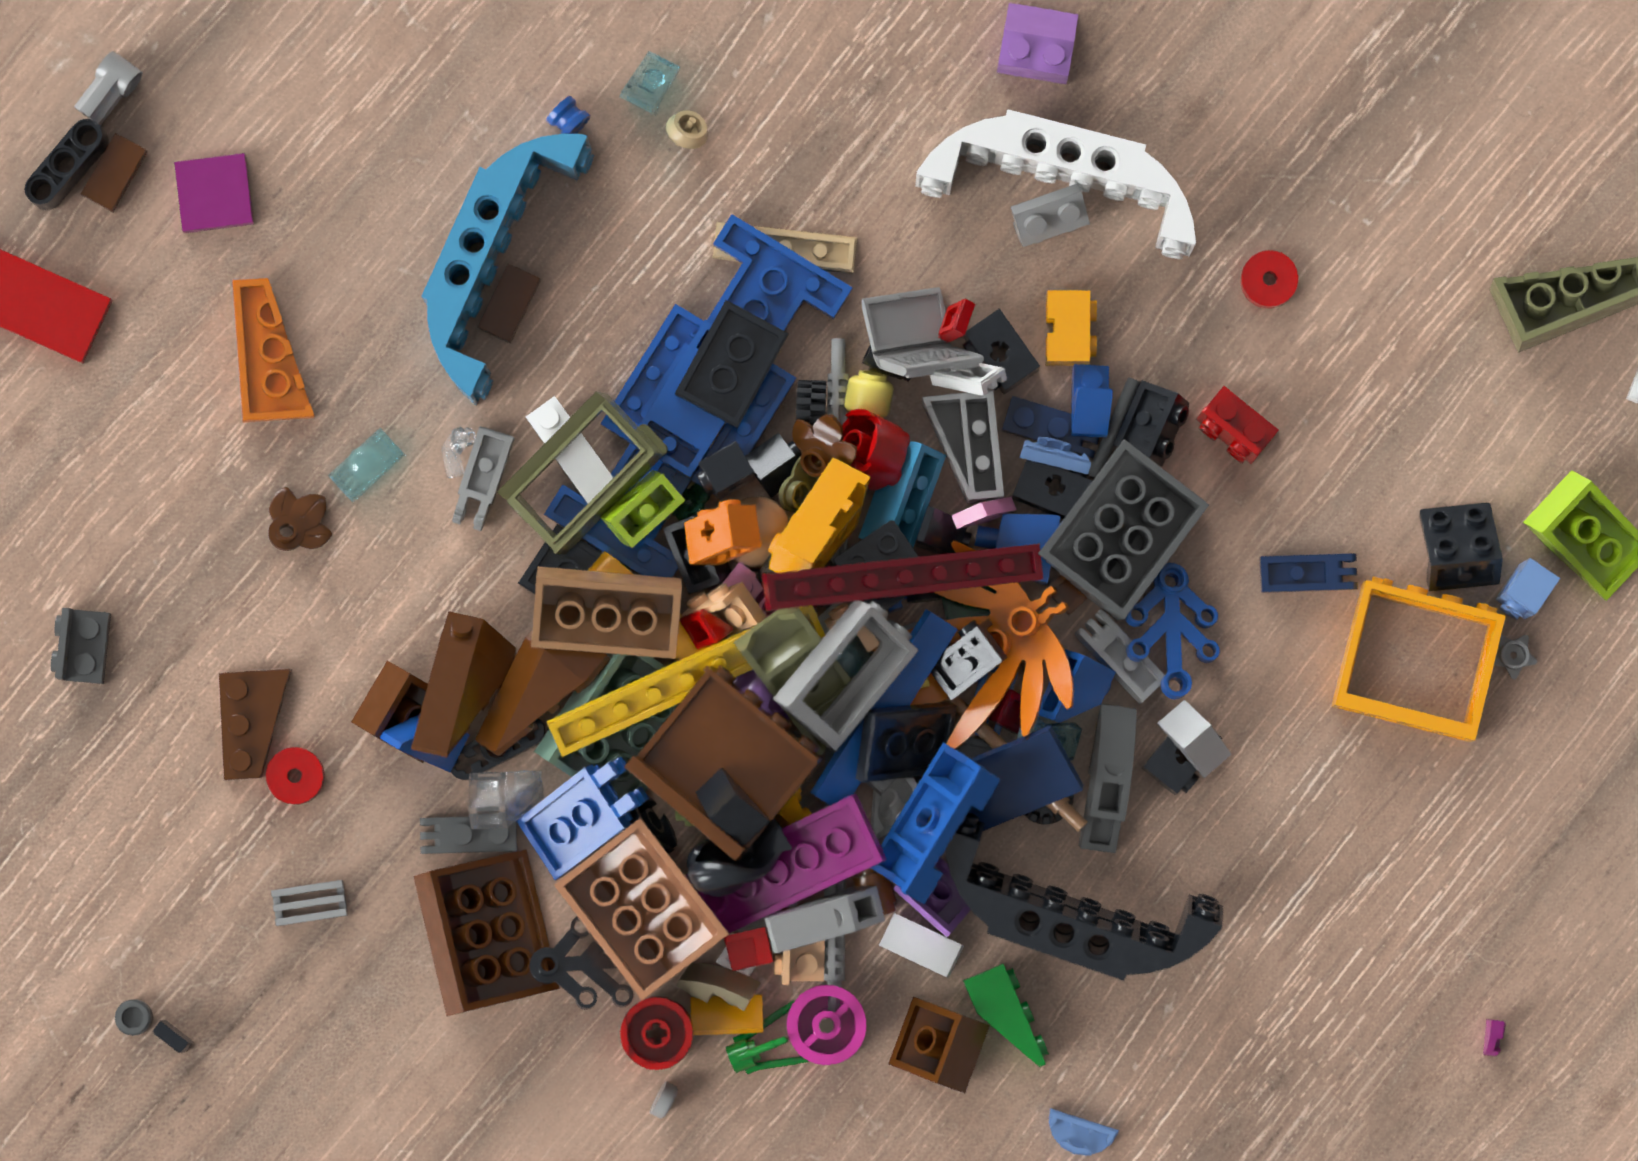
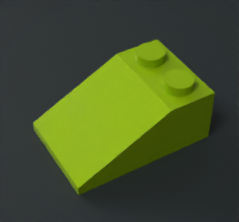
[1523,470,1638,601]

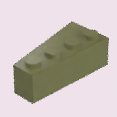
[1490,257,1638,353]

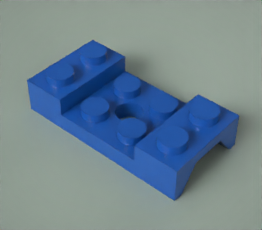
[870,742,1000,904]

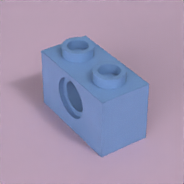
[1495,558,1560,620]

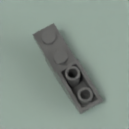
[1078,703,1137,853]

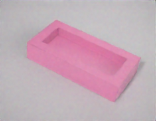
[952,497,1017,529]

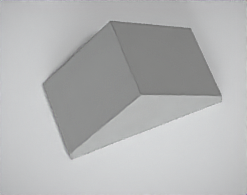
[1157,700,1232,778]

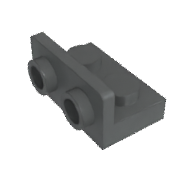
[51,608,111,684]

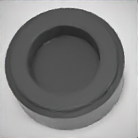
[115,999,153,1036]

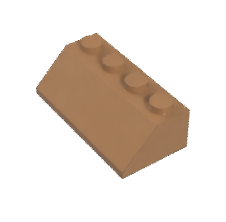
[531,567,682,659]

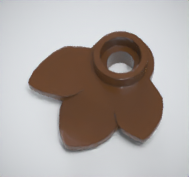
[792,414,857,477]
[268,487,333,551]

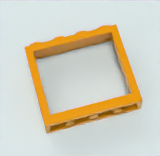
[1331,576,1506,742]

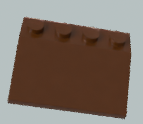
[413,849,560,1016]

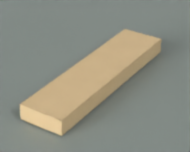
[713,222,857,274]

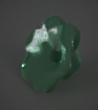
[671,484,711,521]

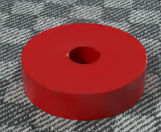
[1240,250,1298,309]
[266,747,325,805]

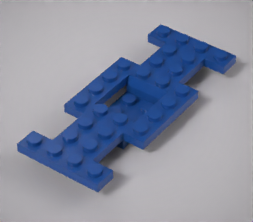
[544,214,852,578]

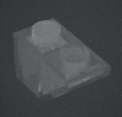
[468,770,544,829]

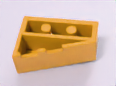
[769,457,870,573]

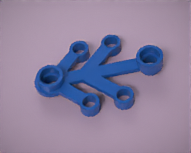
[1125,563,1220,699]

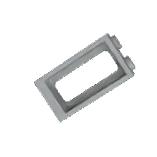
[773,600,918,751]

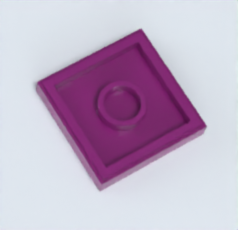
[174,153,254,233]

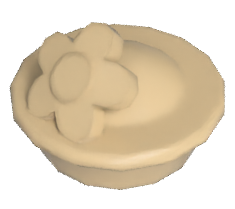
[666,110,708,149]

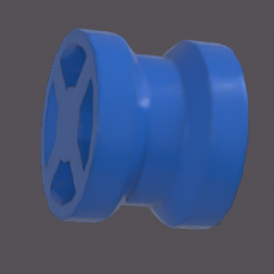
[546,96,591,134]

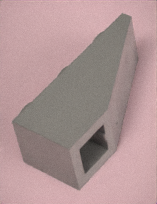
[765,886,885,953]

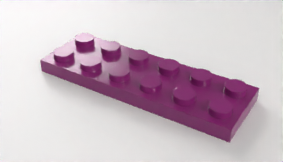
[685,794,887,934]

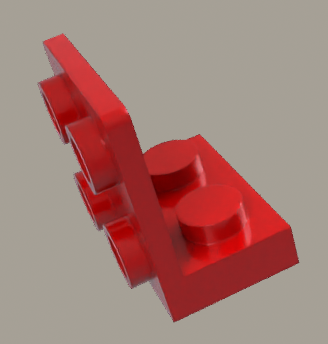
[1196,386,1279,464]

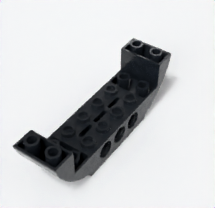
[945,812,1223,981]

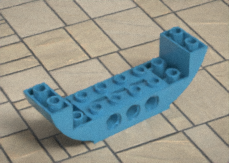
[421,133,594,405]

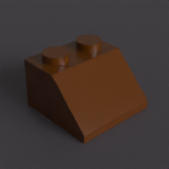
[351,660,428,763]
[888,997,990,1093]

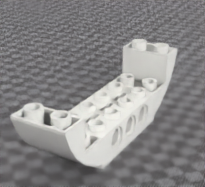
[915,109,1196,259]

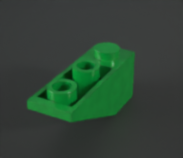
[963,964,1049,1067]

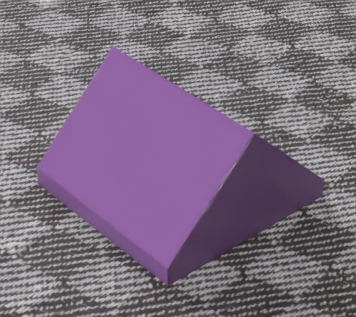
[893,857,971,937]

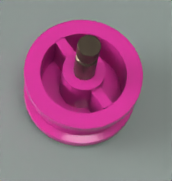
[787,985,866,1065]

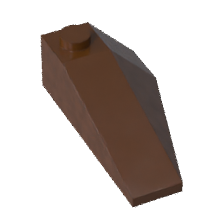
[412,611,516,757]
[475,630,611,756]

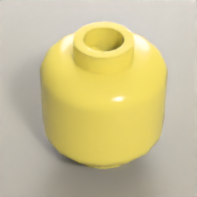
[844,370,894,418]

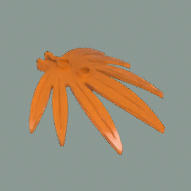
[871,541,1074,749]

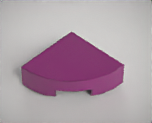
[1483,1019,1506,1056]

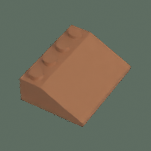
[554,818,729,1001]

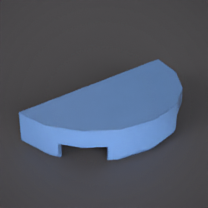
[1019,437,1091,474]
[1048,1108,1119,1156]

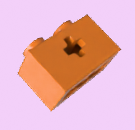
[684,499,761,565]

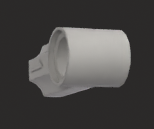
[74,51,143,126]

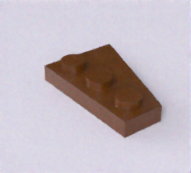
[219,669,292,780]

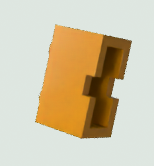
[1046,290,1097,366]

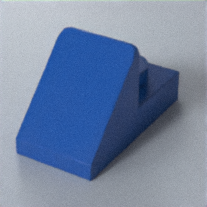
[1071,364,1113,438]

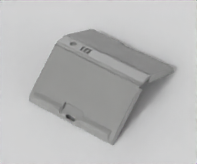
[862,287,984,379]

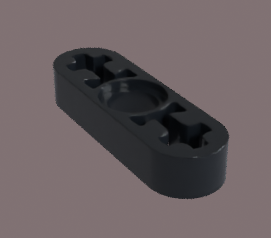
[451,718,545,781]

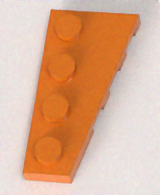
[232,278,314,423]

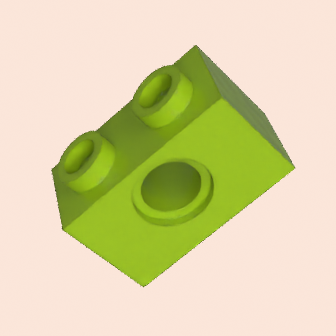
[600,470,685,548]

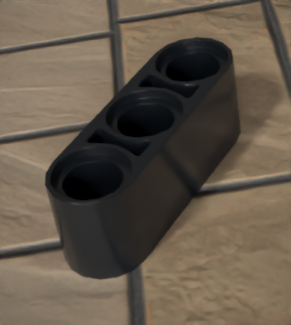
[24,119,108,210]

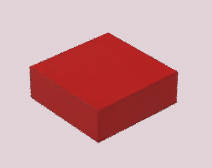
[938,298,976,343]

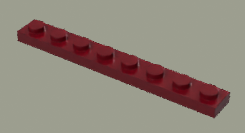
[762,544,1043,611]

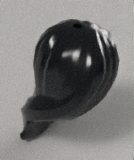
[687,818,792,897]

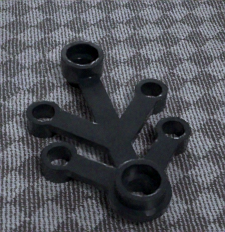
[530,916,634,1010]

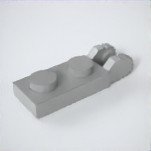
[452,426,515,531]

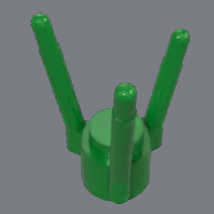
[726,1000,809,1075]

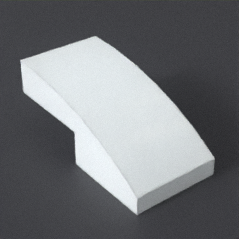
[879,913,964,978]

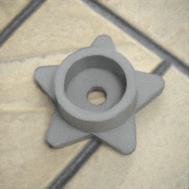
[1494,635,1537,680]

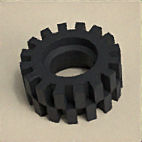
[796,380,826,426]

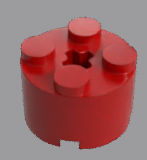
[842,409,910,491]
[620,997,694,1070]

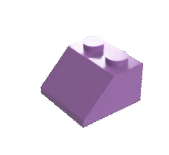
[997,3,1078,84]

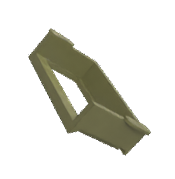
[497,391,668,555]

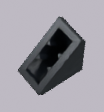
[695,768,771,846]

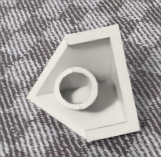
[871,777,918,839]

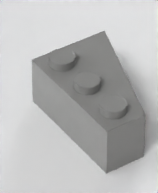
[921,390,1004,504]

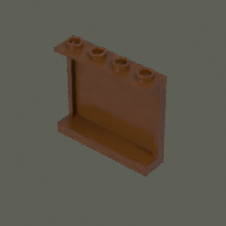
[624,665,823,861]

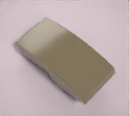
[676,963,761,1011]

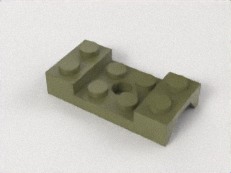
[734,607,851,755]

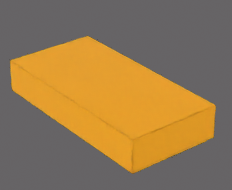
[690,995,764,1035]

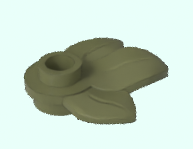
[779,456,819,512]

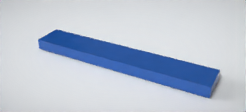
[810,609,958,805]

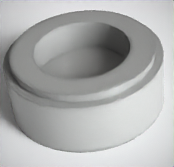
[650,1081,678,1119]

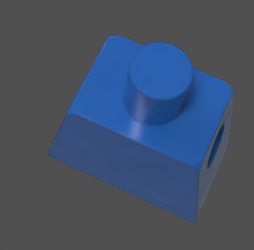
[974,514,1061,585]

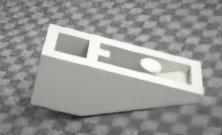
[526,396,613,503]

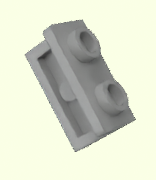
[1011,183,1090,247]

